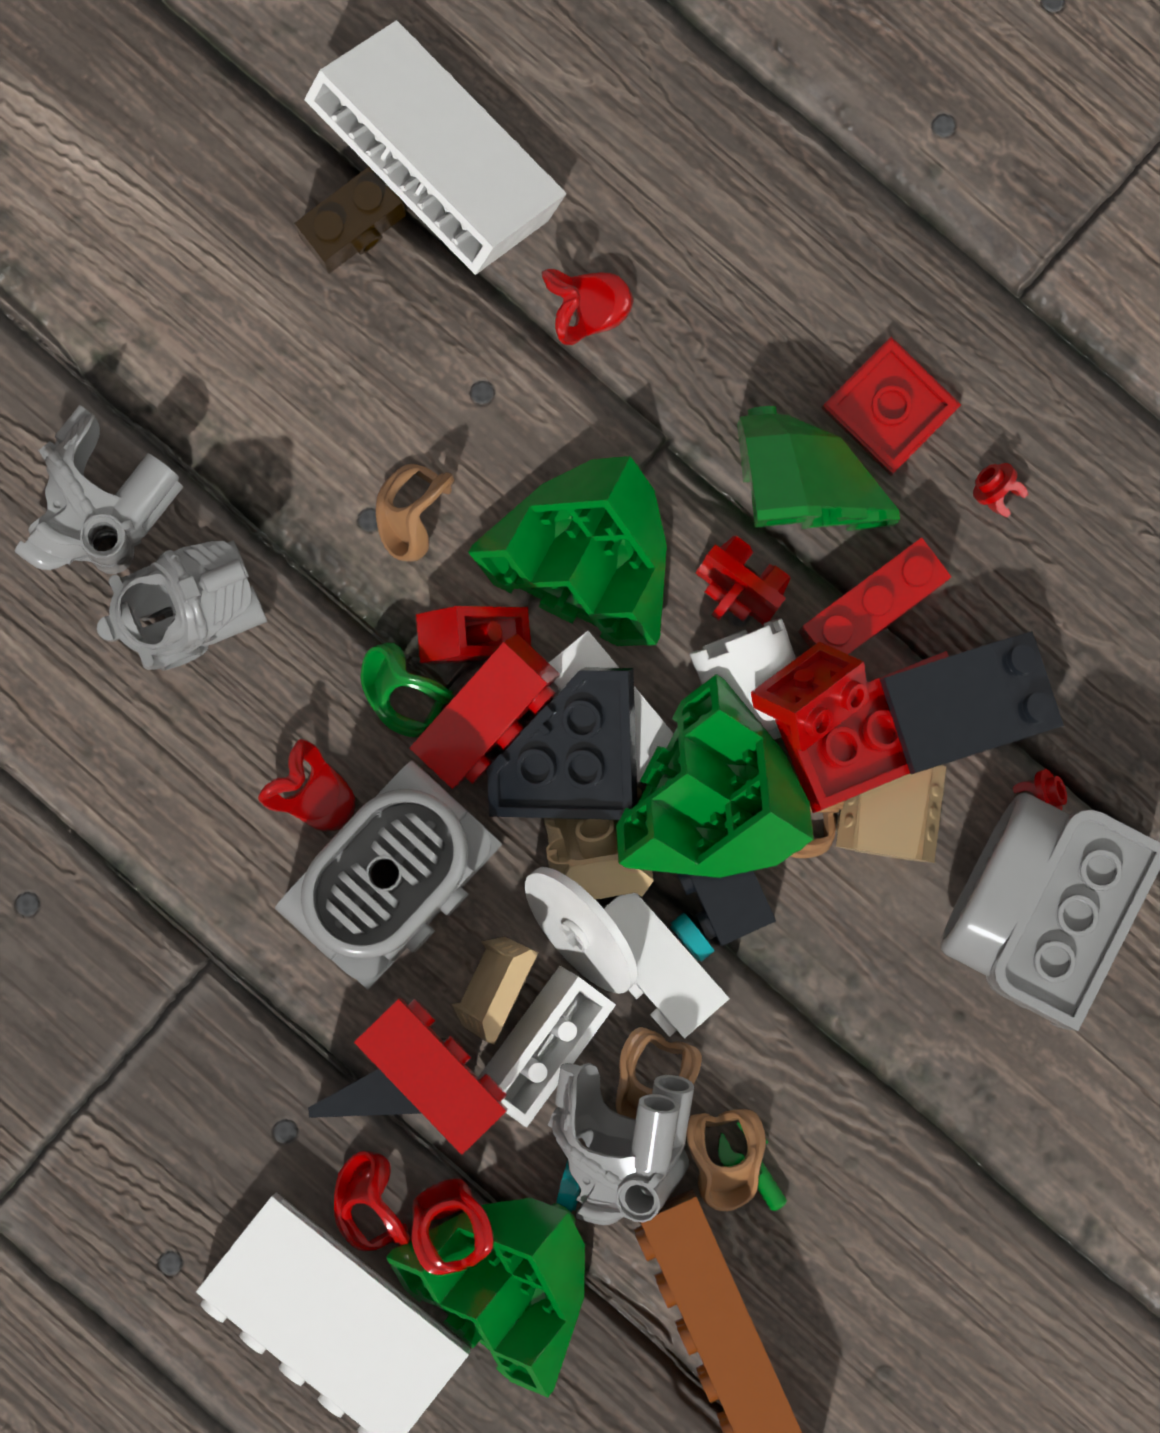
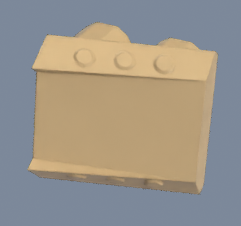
[836,765,946,863]
[544,787,654,900]
[452,937,538,1044]

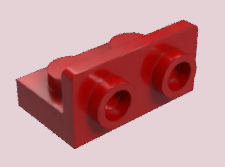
[751,641,869,752]

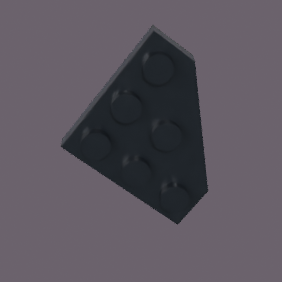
[487,667,638,820]

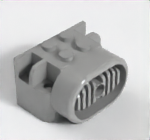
[275,760,503,990]
[940,793,1160,1031]

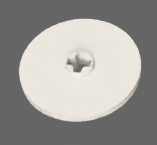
[525,867,638,994]

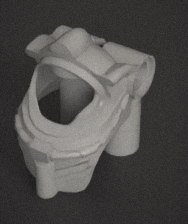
[15,405,183,574]
[97,540,268,671]
[548,1063,694,1225]

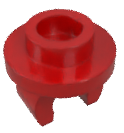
[973,463,1028,517]
[1013,769,1067,811]

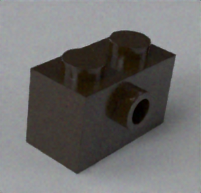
[294,167,406,274]

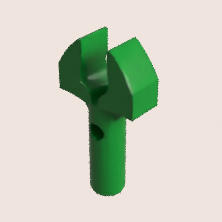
[717,1122,787,1211]

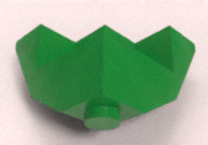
[737,406,900,531]
[468,456,667,646]
[616,674,814,878]
[386,1198,585,1398]

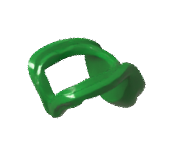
[360,643,454,738]

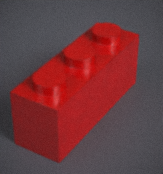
[798,538,952,655]
[409,634,560,789]
[354,998,508,1155]

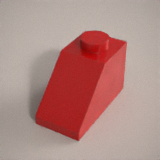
[416,606,531,663]

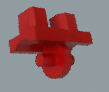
[695,536,791,626]

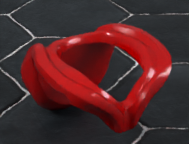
[541,269,633,345]
[258,739,355,832]
[334,1150,410,1251]
[411,1179,494,1275]

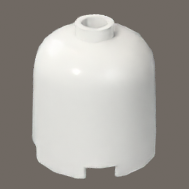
[689,618,796,740]

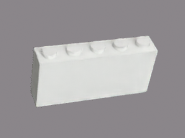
[304,20,567,275]
[196,1192,471,1433]

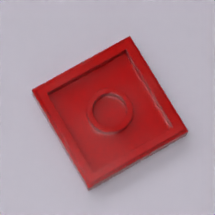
[822,337,961,476]

